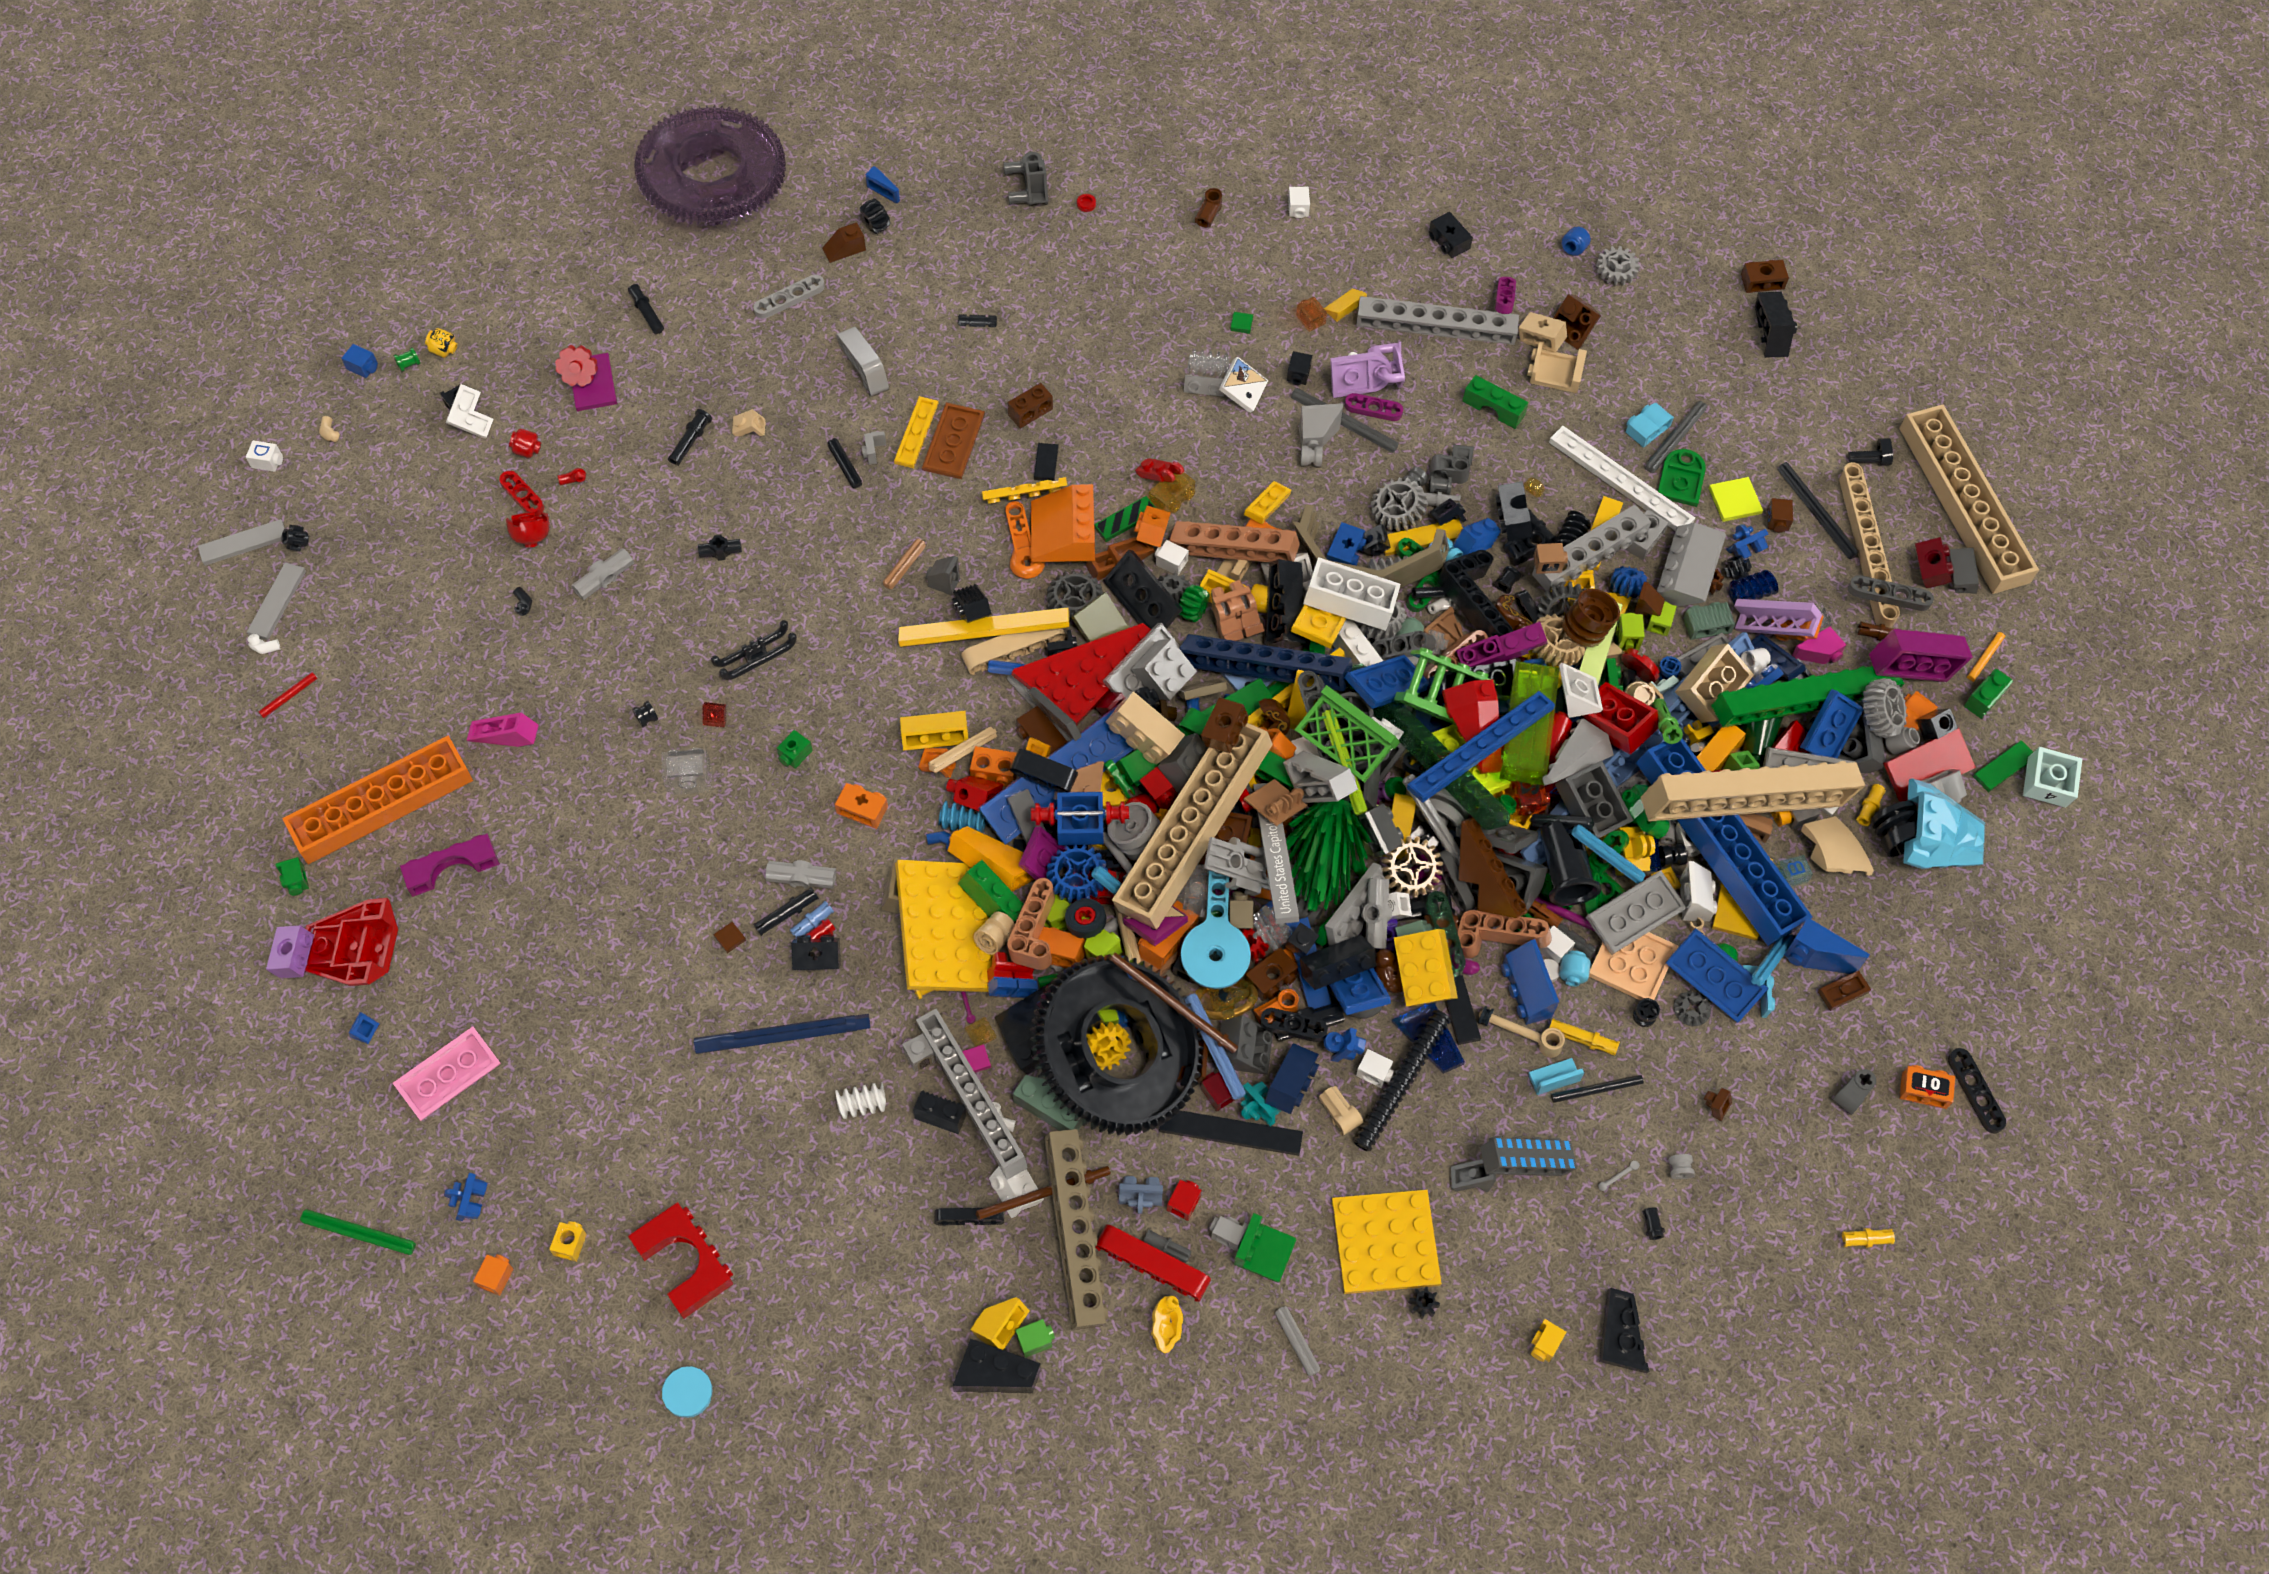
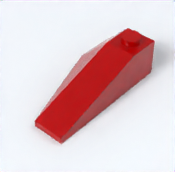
[1442,679,1502,774]

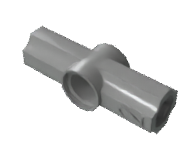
[571,549,634,600]
[765,860,836,889]
[1362,878,1392,949]

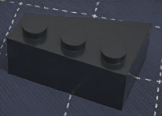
[1755,291,1797,358]
[953,1339,1041,1393]

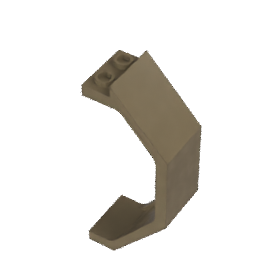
[1292,504,1449,589]

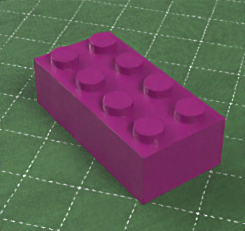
[1869,629,1973,682]

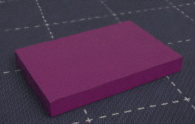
[572,353,617,412]

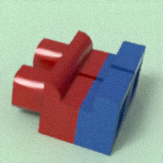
[987,952,1038,998]

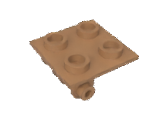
[1244,779,1307,826]

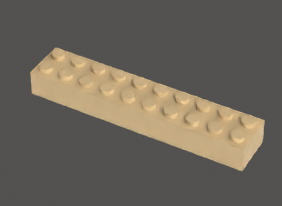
[1899,404,2039,594]
[1112,723,1273,930]
[1641,761,1865,821]

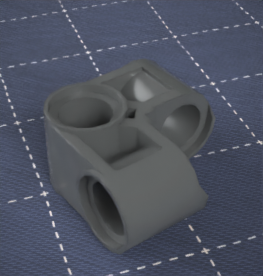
[1430,444,1474,484]

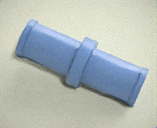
[790,901,834,939]

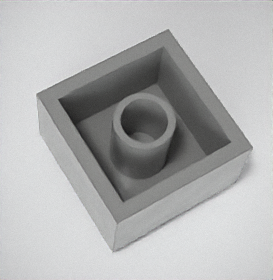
[1131,639,1197,700]

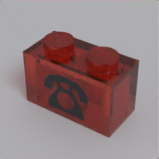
[1509,764,1550,816]

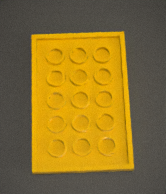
[895,860,994,992]

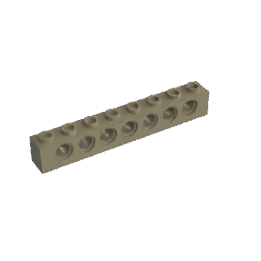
[1044,1129,1108,1331]

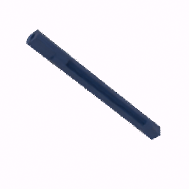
[694,1014,871,1054]

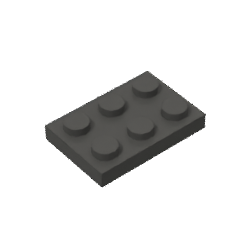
[1456,822,1538,853]

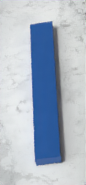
[1407,691,1555,803]

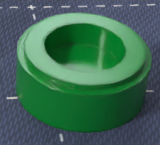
[1385,777,1407,799]

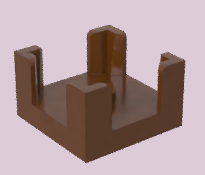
[1201,812,1252,861]

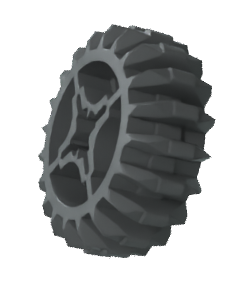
[1046,569,1103,623]
[1537,581,1586,619]

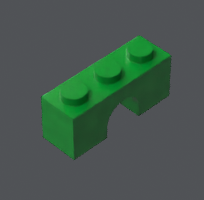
[1462,375,1529,429]

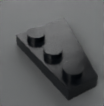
[1599,1288,1649,1373]

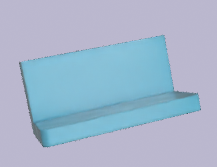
[1528,1058,1584,1095]

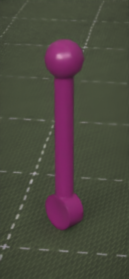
[961,991,976,1024]

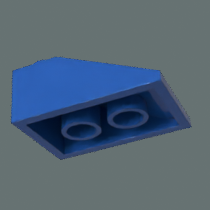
[1784,918,1870,974]

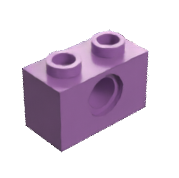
[266,925,314,978]

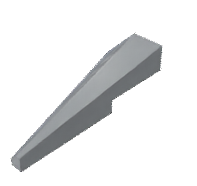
[1543,718,1614,785]

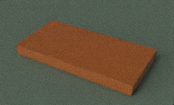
[922,402,985,479]

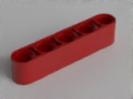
[1095,1224,1211,1302]

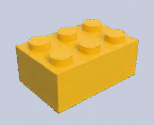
[1394,929,1458,1007]

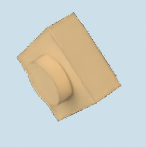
[732,409,766,436]

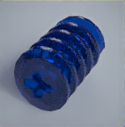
[1729,570,1779,605]

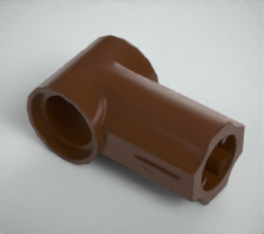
[1195,188,1222,228]

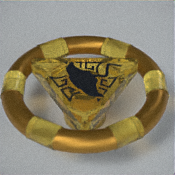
[1195,979,1258,1020]

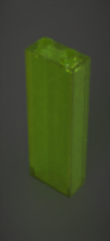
[1499,661,1560,786]

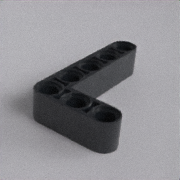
[1437,550,1513,638]

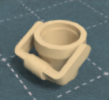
[1624,681,1664,707]

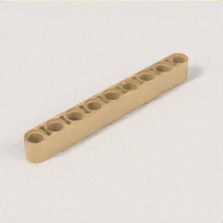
[1839,462,1900,628]

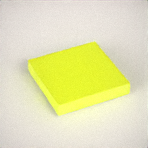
[1709,477,1763,522]

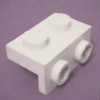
[989,1166,1044,1218]

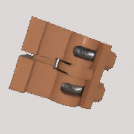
[1211,580,1264,641]

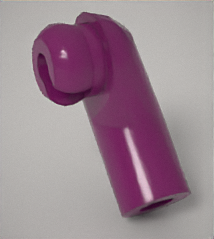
[1449,948,1480,975]

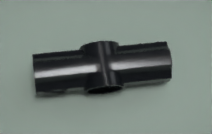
[1272,1002,1345,1042]

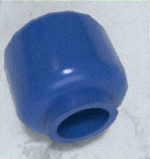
[1561,226,1591,256]

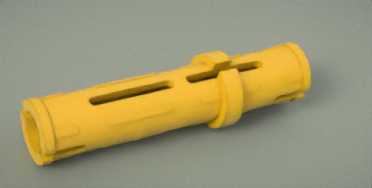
[1549,1018,1620,1056]

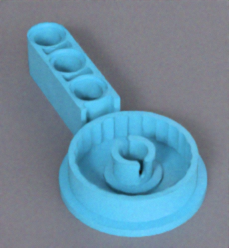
[1181,870,1251,989]

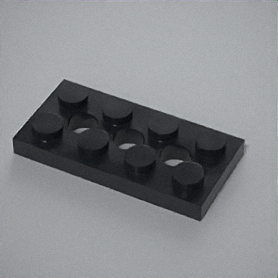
[1103,550,1183,629]

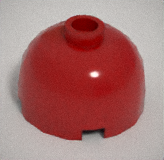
[506,512,549,548]

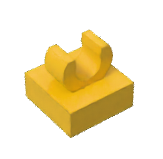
[1683,720,1714,747]

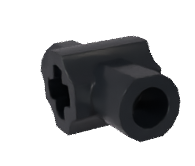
[698,535,742,561]

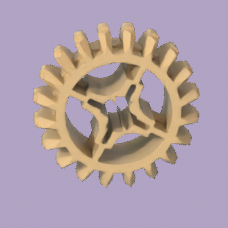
[1532,614,1586,667]
[1381,836,1443,898]

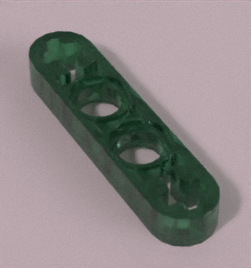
[1426,891,1466,976]

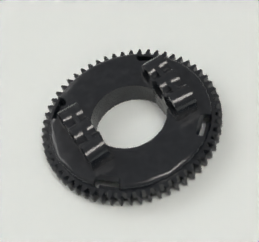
[1030,954,1204,1136]

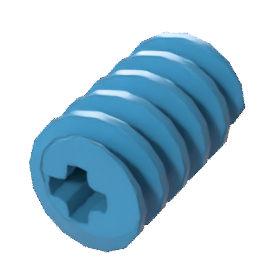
[939,800,987,833]

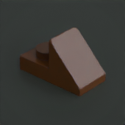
[1634,581,1665,616]

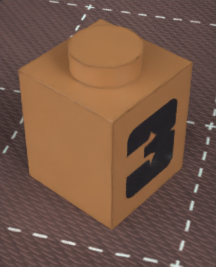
[1533,543,1568,574]

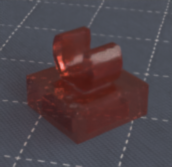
[702,702,726,728]

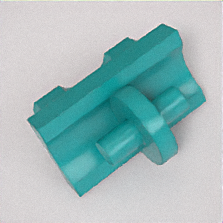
[1241,1081,1282,1126]

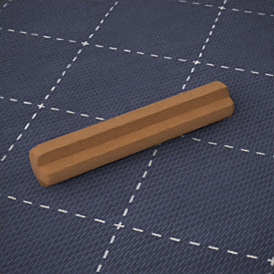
[883,538,926,590]

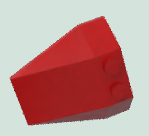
[305,898,398,986]

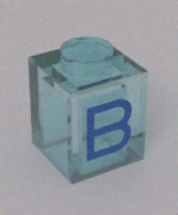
[1776,855,1813,887]

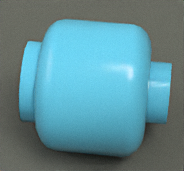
[1559,951,1591,987]

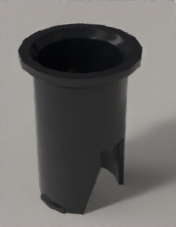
[1540,820,1602,906]

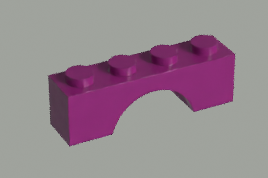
[400,833,500,897]

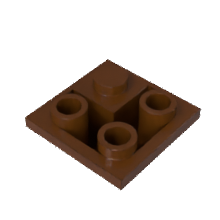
[1553,294,1601,350]

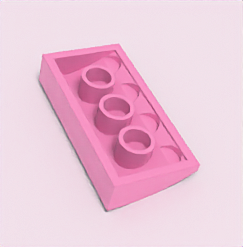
[393,1027,501,1121]

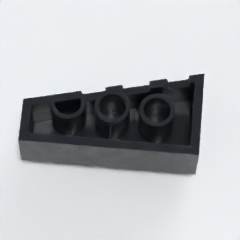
[1264,559,1306,649]
[1428,659,1518,701]

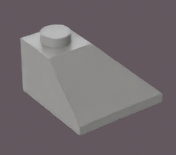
[1299,403,1343,450]

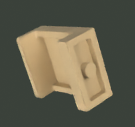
[1527,342,1587,393]

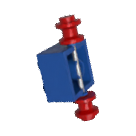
[1031,792,1129,845]

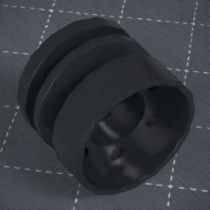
[1870,800,1918,857]

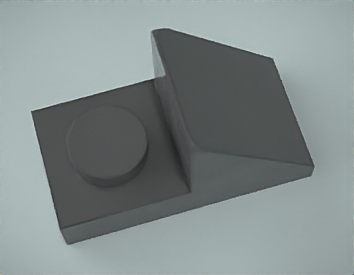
[1451,1159,1496,1192]

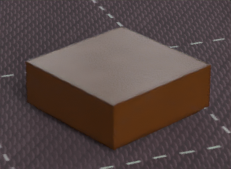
[713,922,746,954]

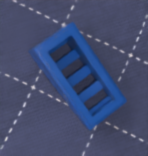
[865,166,900,203]

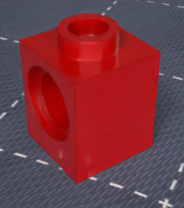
[1167,1179,1202,1221]

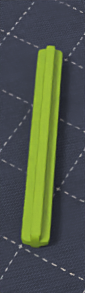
[1322,710,1368,815]

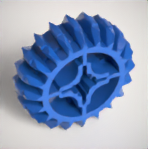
[1046,844,1108,903]

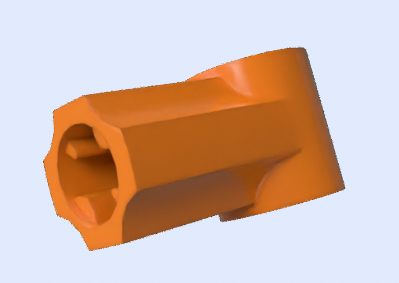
[1253,989,1299,1024]

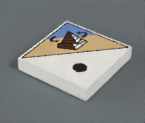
[1219,357,1268,412]

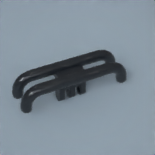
[711,620,797,680]

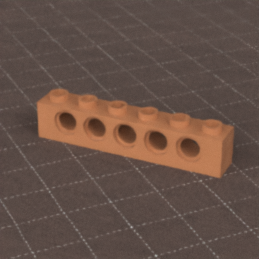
[1169,521,1300,562]

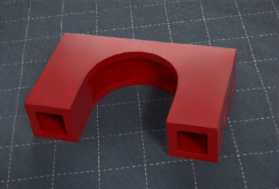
[628,1202,733,1319]

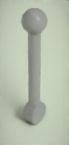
[1598,1161,1640,1191]

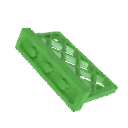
[1295,685,1400,783]

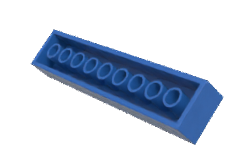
[1636,738,1813,946]

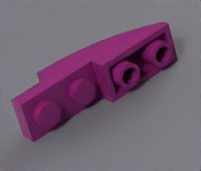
[1456,621,1548,668]

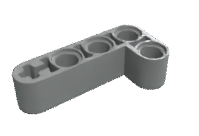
[836,327,889,397]

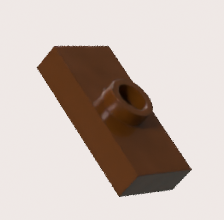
[1818,970,1871,1011]

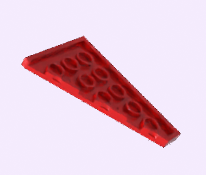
[1012,623,1151,726]

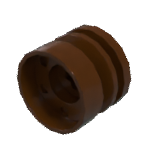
[1562,588,1620,647]

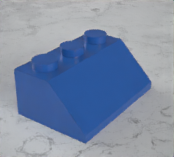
[1501,939,1559,1025]

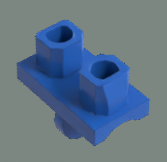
[1726,524,1768,559]
[1324,1027,1366,1062]
[444,1173,488,1221]

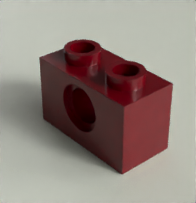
[1915,537,1954,588]

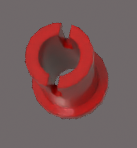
[806,919,836,939]

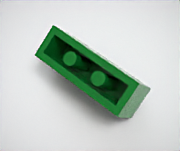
[958,860,1024,923]

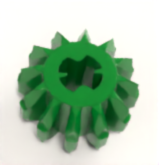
[1179,584,1210,622]

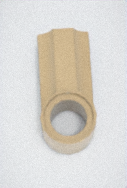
[1319,1086,1363,1136]

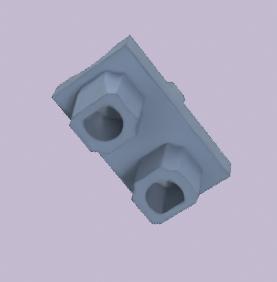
[1119,1176,1163,1214]

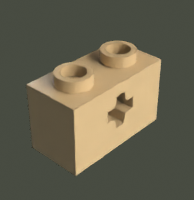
[1519,312,1567,353]

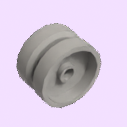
[1415,785,1474,831]
[1107,802,1161,861]

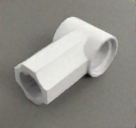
[1741,648,1770,679]

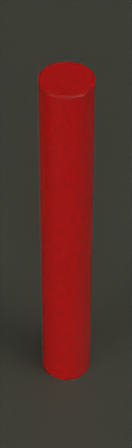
[258,672,318,718]

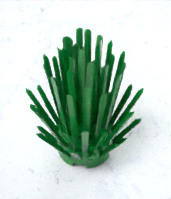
[1286,799,1372,912]

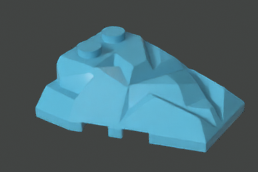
[1903,778,1985,869]

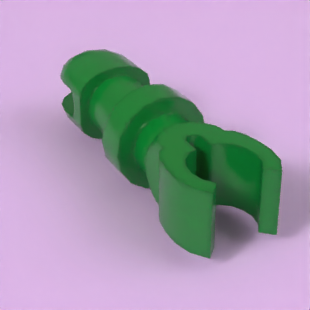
[1103,759,1135,799]

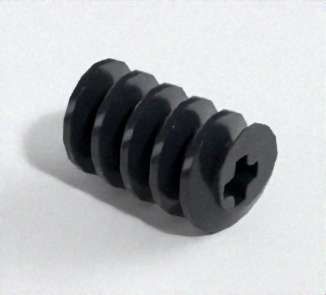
[1554,510,1592,547]

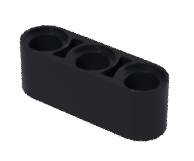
[1009,749,1078,793]

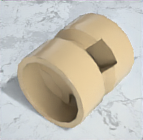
[974,911,1015,955]

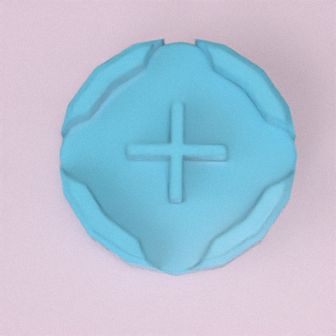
[662,1366,713,1418]

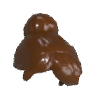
[1373,949,1403,993]

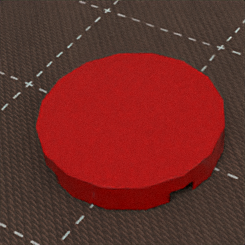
[1621,648,1660,683]

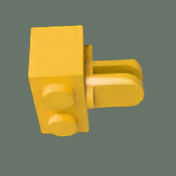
[1611,827,1655,876]

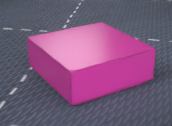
[962,1045,991,1073]

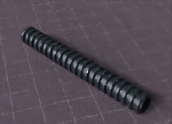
[1353,1010,1451,1151]

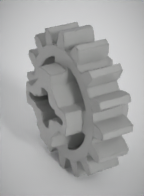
[1596,246,1640,286]

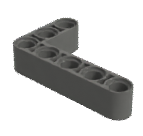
[1298,670,1390,771]

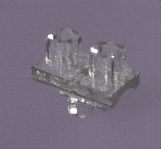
[1253,905,1293,951]

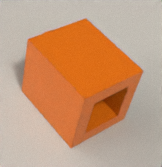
[473,1254,514,1296]

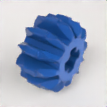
[1610,566,1647,598]

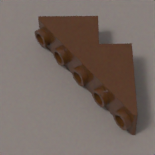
[1459,817,1527,918]

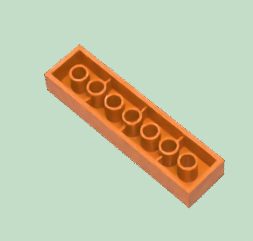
[282,735,473,864]

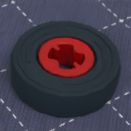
[1065,898,1107,938]

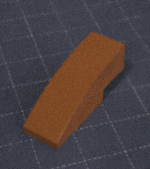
[1086,537,1155,581]

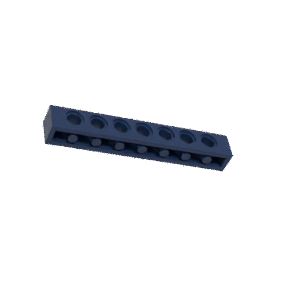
[1179,634,1352,691]

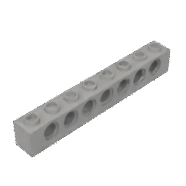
[1356,296,1519,345]
[916,1008,1028,1180]

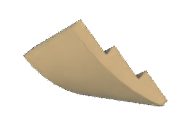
[1801,816,1874,876]

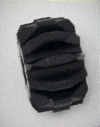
[860,198,890,234]

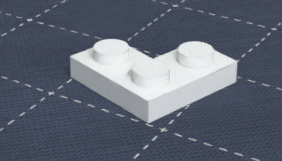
[446,384,493,439]

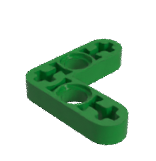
[1396,538,1442,612]
[1589,830,1629,904]

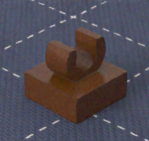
[1704,1088,1732,1121]

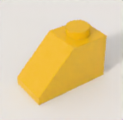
[970,1297,1030,1350]

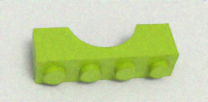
[1035,894,1122,958]

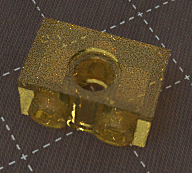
[1149,472,1196,513]

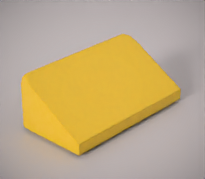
[1323,288,1367,322]

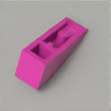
[467,713,539,747]

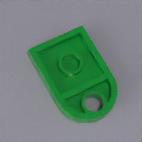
[1658,449,1706,507]

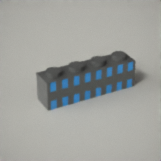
[1480,1136,1577,1176]

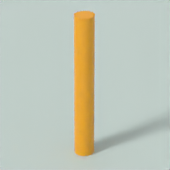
[1967,632,2005,682]

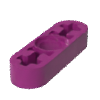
[1495,276,1516,314]
[1345,393,1403,421]

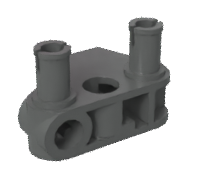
[1003,152,1048,206]

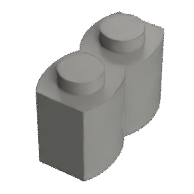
[1921,769,1967,803]

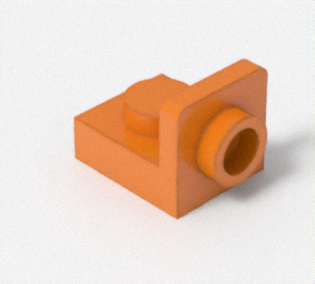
[918,748,956,778]

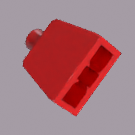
[946,776,1003,811]

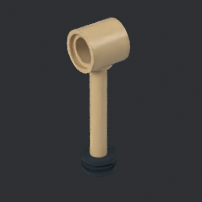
[1478,1006,1565,1058]

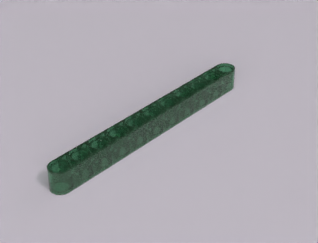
[1347,663,1510,830]

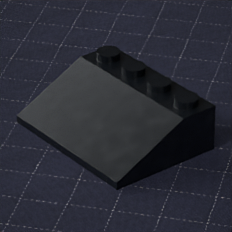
[995,982,1107,1075]

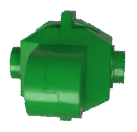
[1622,784,1670,839]

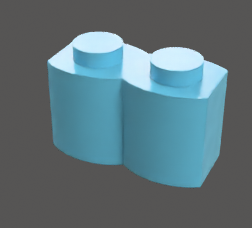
[1626,403,1674,447]

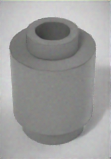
[1885,727,1920,755]

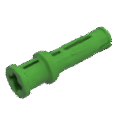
[1652,698,1683,744]

